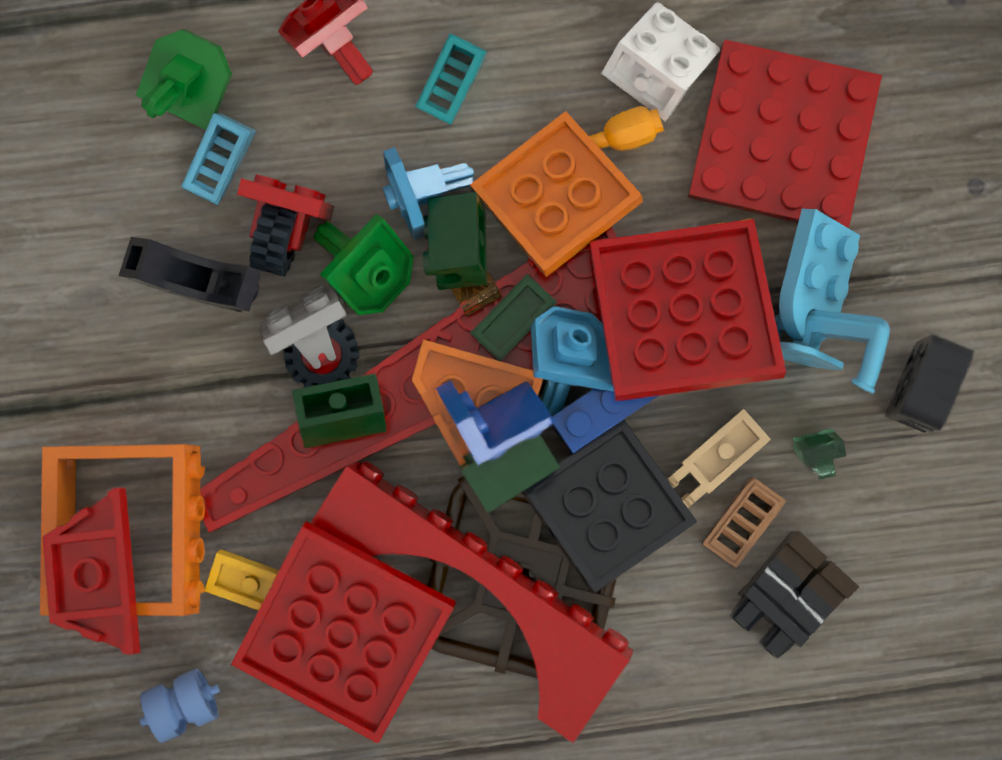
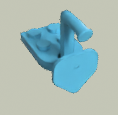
[775,209,890,394]

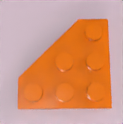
[412,339,543,465]

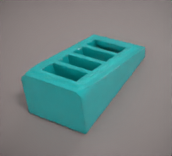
[415,33,488,125]

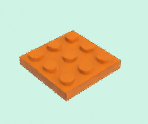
[470,111,643,277]

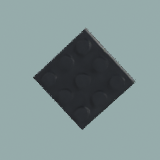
[522,420,697,594]

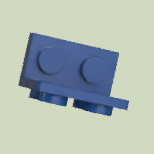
[436,380,554,465]

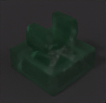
[792,429,846,480]

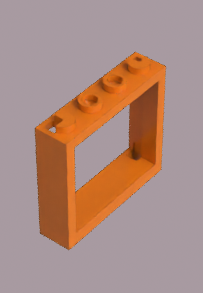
[40,444,205,616]

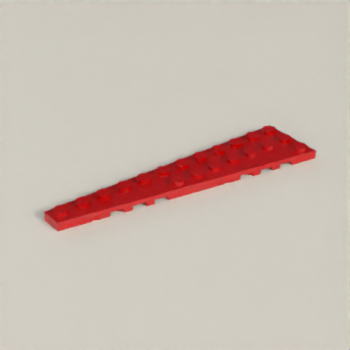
[200,226,617,533]

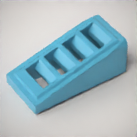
[181,113,256,205]

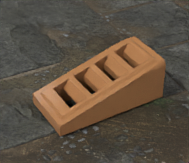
[701,477,786,568]

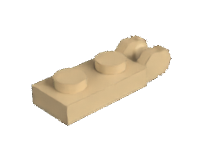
[667,408,771,508]

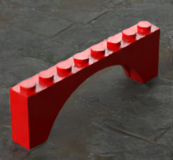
[311,461,634,743]

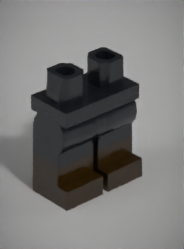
[730,531,859,658]

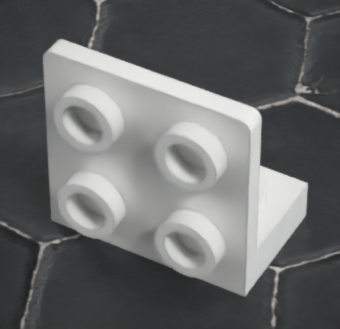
[601,2,720,121]

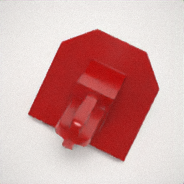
[278,0,373,85]

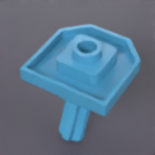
[382,147,474,240]
[531,306,613,415]

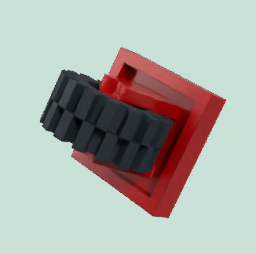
[237,174,335,277]

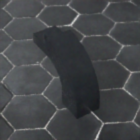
[119,237,262,313]

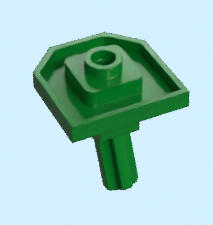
[135,29,232,130]
[313,214,414,315]

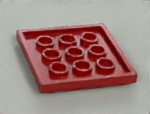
[687,39,882,228]
[590,219,786,402]
[231,521,456,744]

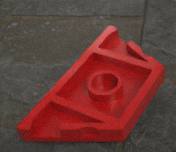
[42,488,141,655]

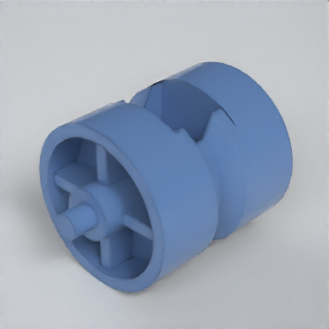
[139,668,220,743]

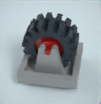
[261,286,359,388]

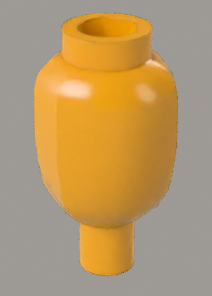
[589,106,664,151]

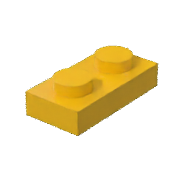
[204,549,279,610]

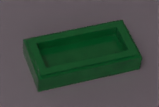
[470,274,557,361]

